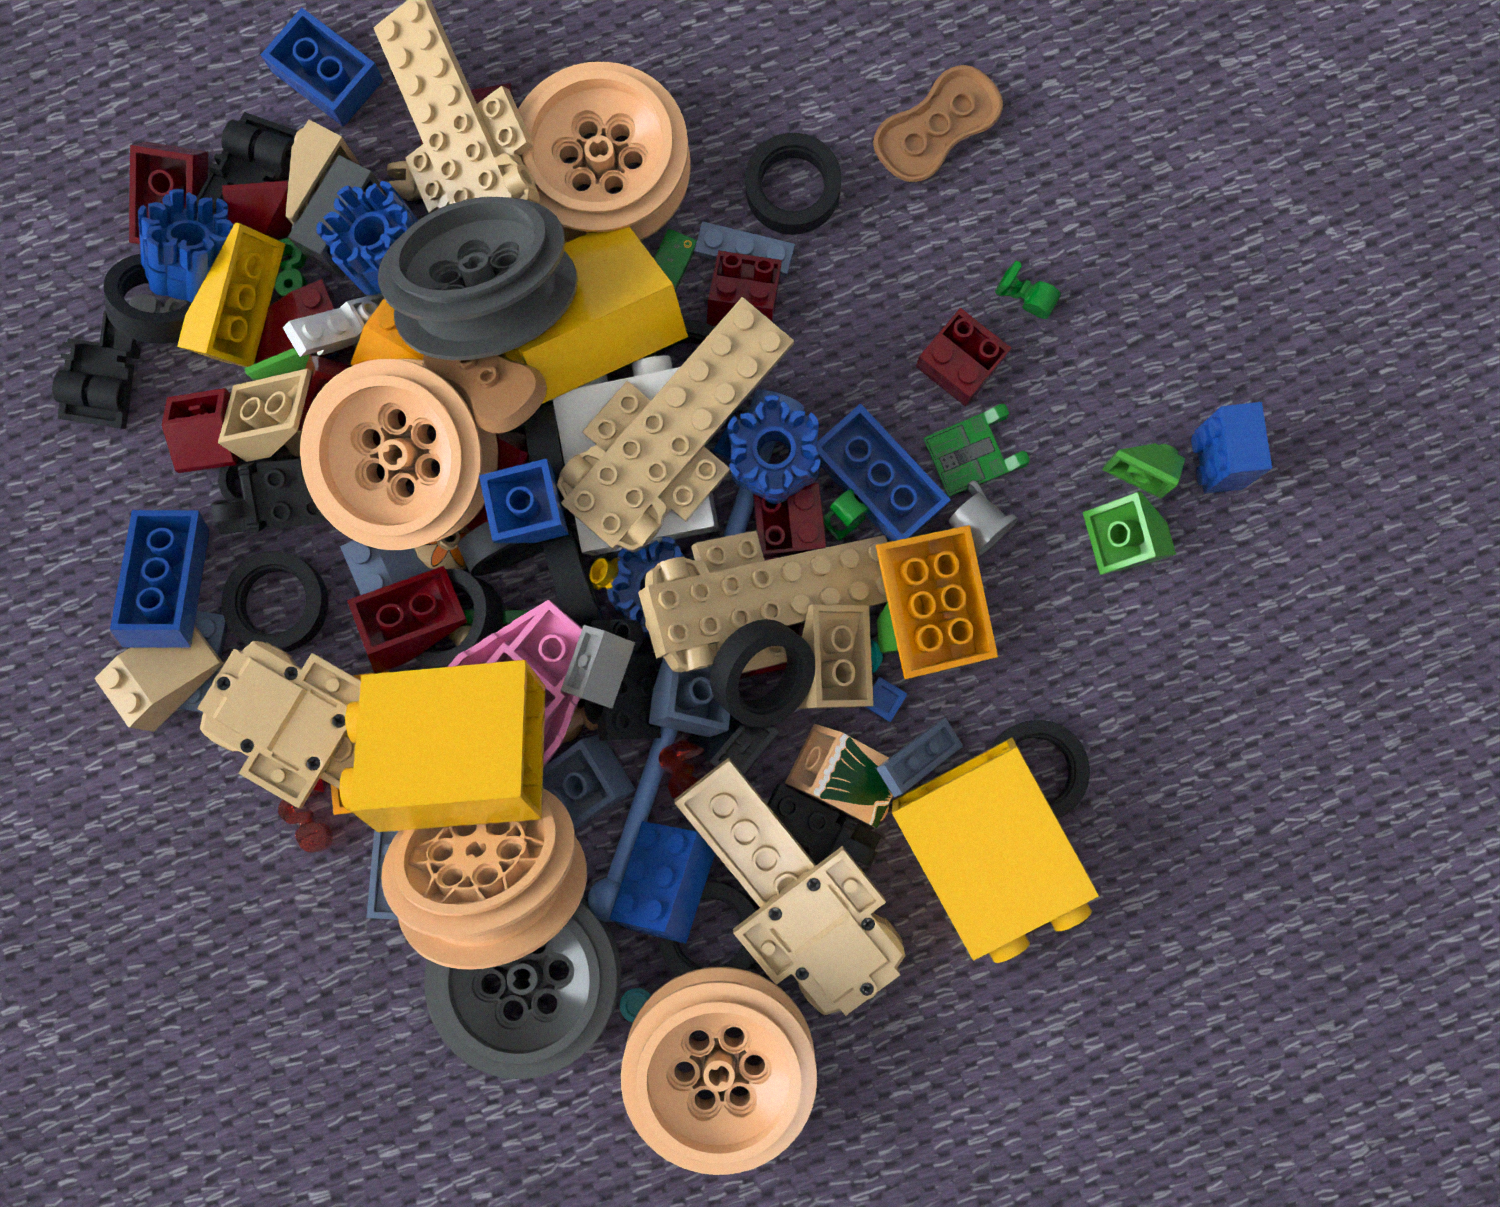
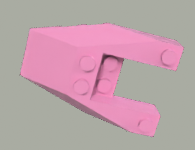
[448,600,583,768]

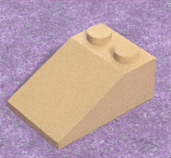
[285,120,360,225]
[218,368,312,462]
[797,604,873,709]
[94,625,223,732]

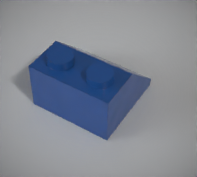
[479,458,569,543]

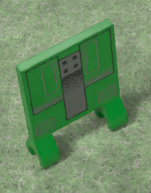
[923,404,1030,497]

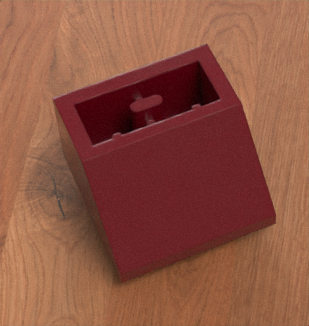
[707,250,782,326]
[916,308,1011,407]
[162,388,238,473]
[753,483,826,557]

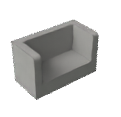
[561,625,635,708]

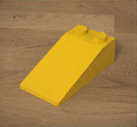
[177,223,285,367]

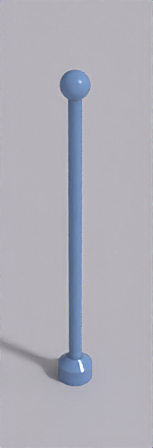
[588,390,804,922]

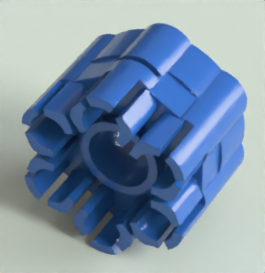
[317,181,419,296]
[138,189,234,303]
[728,395,821,504]
[607,537,686,639]

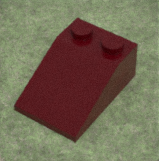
[129,142,209,244]
[255,279,354,363]
[347,566,467,674]

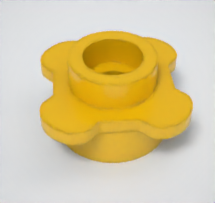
[589,558,620,590]

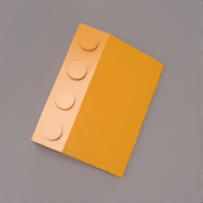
[876,525,998,679]

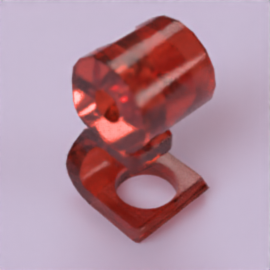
[658,740,704,799]
[278,790,333,853]

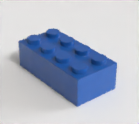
[817,403,951,542]
[110,510,209,648]

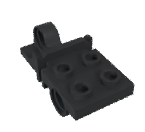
[197,112,298,220]
[52,310,141,429]
[211,456,329,534]
[584,619,662,741]
[767,783,882,867]

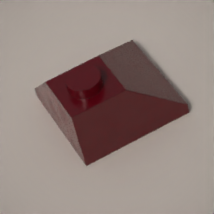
[222,181,292,240]

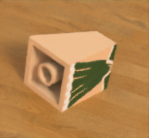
[785,724,893,828]

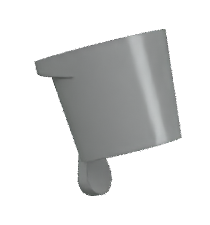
[948,480,1018,557]

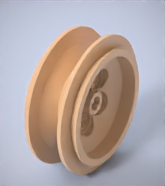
[518,62,691,243]
[300,359,499,550]
[381,788,587,970]
[621,967,817,1175]

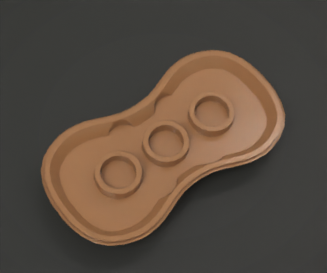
[873,65,1003,182]
[422,353,547,434]

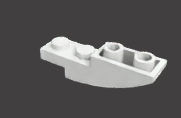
[283,294,384,357]

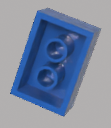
[260,7,384,127]
[1191,402,1272,494]
[609,821,715,944]

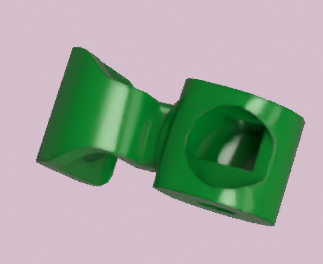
[275,238,308,297]
[995,261,1061,319]
[823,488,869,541]

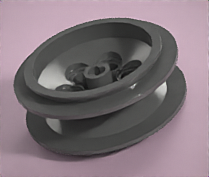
[378,197,578,360]
[424,897,622,1079]

